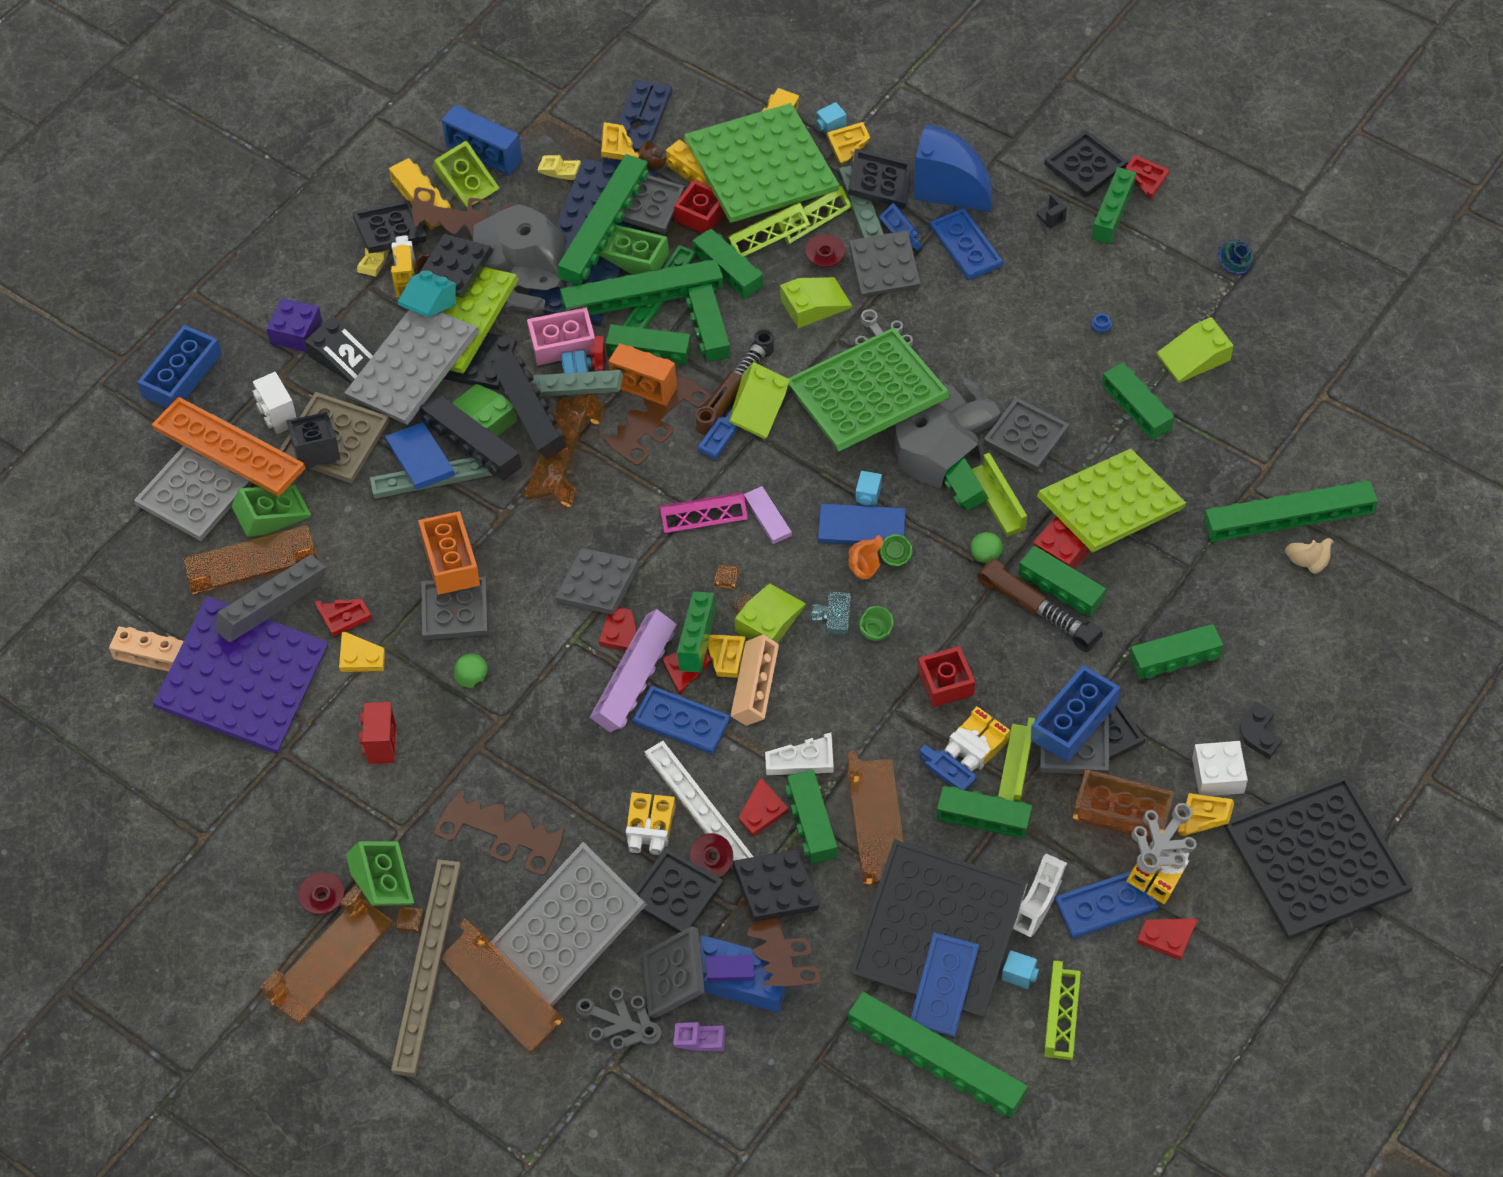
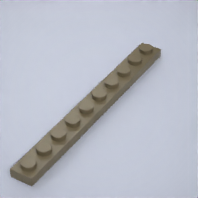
[391,860,461,1077]

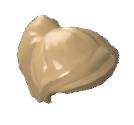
[1285,538,1333,574]

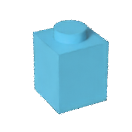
[815,102,847,136]
[856,471,882,507]
[1002,950,1039,989]

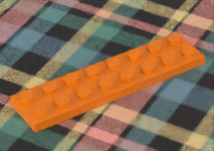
[152,397,306,497]

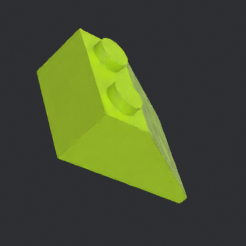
[432,141,500,208]
[780,277,852,328]
[1157,317,1234,384]
[729,362,789,439]
[735,583,806,643]

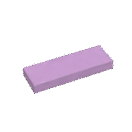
[744,486,792,544]

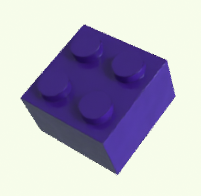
[266,298,323,352]

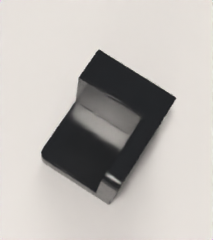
[1036,193,1067,229]

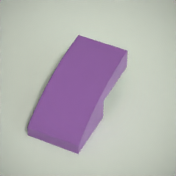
[673,1022,726,1051]

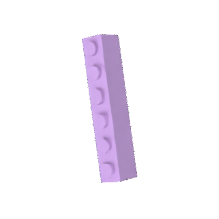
[590,609,677,732]

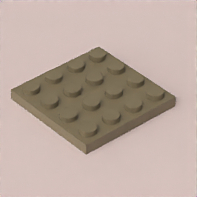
[279,392,390,483]

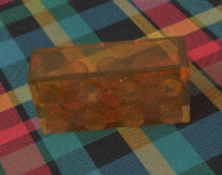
[1073,769,1174,841]

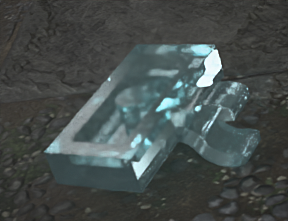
[812,592,850,634]

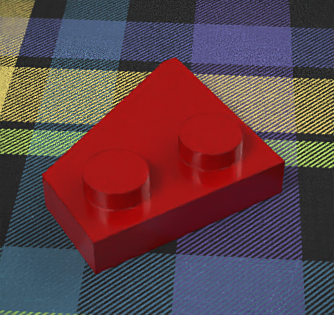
[1125,155,1169,200]
[591,336,606,371]
[314,599,372,637]
[599,607,636,651]
[662,651,711,695]
[739,778,789,837]
[1137,919,1197,961]

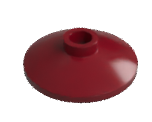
[805,235,845,267]
[690,833,734,878]
[298,872,345,915]

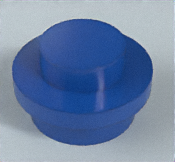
[1091,313,1112,333]

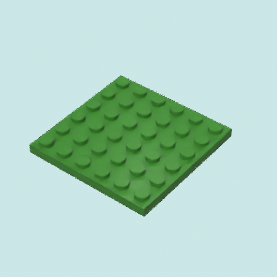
[684,103,839,223]
[788,327,950,451]

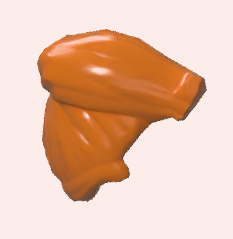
[848,535,883,580]

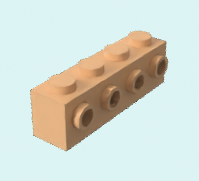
[109,626,184,672]
[731,634,779,726]

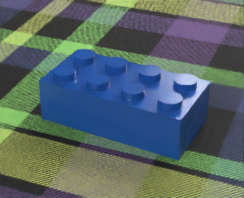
[442,105,522,176]
[137,325,222,408]
[1031,665,1120,763]
[700,936,792,1013]

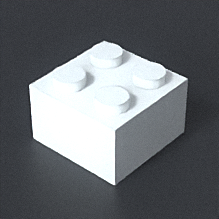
[252,372,297,435]
[1192,741,1247,796]

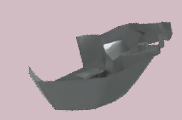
[473,204,567,315]
[892,378,1001,489]

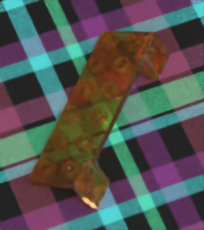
[524,394,605,508]
[184,525,318,594]
[847,751,903,884]
[260,885,393,1024]
[441,918,564,1052]

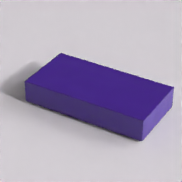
[706,955,754,982]

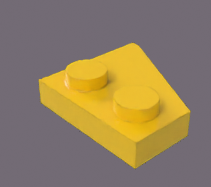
[601,122,639,160]
[827,122,870,167]
[339,632,385,672]
[708,635,747,678]
[1178,793,1234,836]

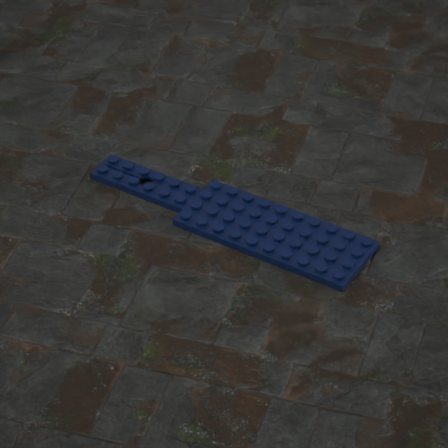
[528,79,672,327]

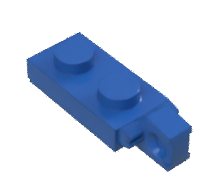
[879,203,923,251]
[698,408,738,460]
[919,744,977,791]

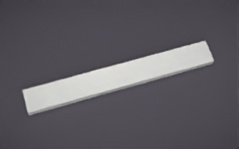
[645,741,753,869]

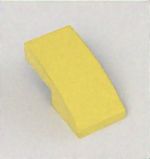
[537,155,581,180]
[357,248,390,277]

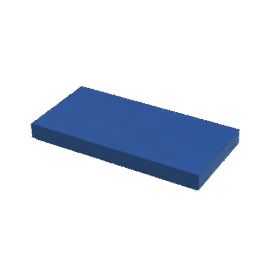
[929,208,1003,281]
[385,423,455,490]
[818,504,906,545]
[632,685,731,755]
[1054,871,1158,939]
[910,932,980,1037]

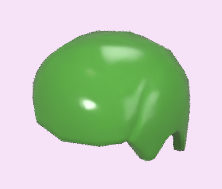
[970,532,1004,563]
[880,534,912,567]
[859,606,894,642]
[453,653,488,688]

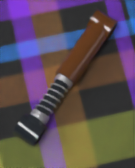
[695,328,774,435]
[976,559,1103,652]

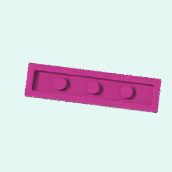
[659,492,748,533]

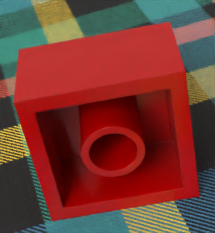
[674,180,725,234]
[1033,516,1091,569]
[918,646,975,708]
[359,702,397,764]

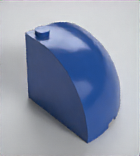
[914,124,993,212]

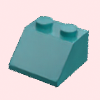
[398,271,456,317]

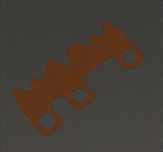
[412,187,514,237]
[602,374,711,464]
[434,790,563,875]
[738,900,821,987]

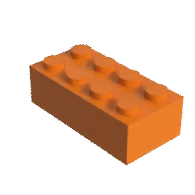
[418,511,480,595]

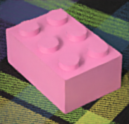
[527,307,595,366]

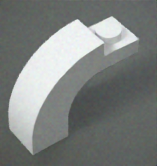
[1013,854,1067,937]

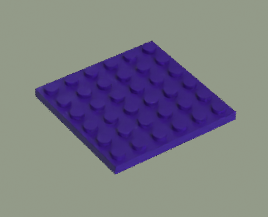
[153,596,328,754]

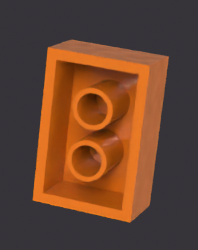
[608,343,677,406]

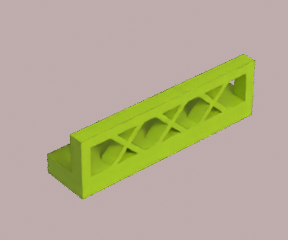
[773,186,852,244]
[727,203,810,257]
[972,453,1027,537]
[998,717,1035,802]
[1044,961,1081,1060]

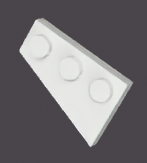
[765,733,834,775]

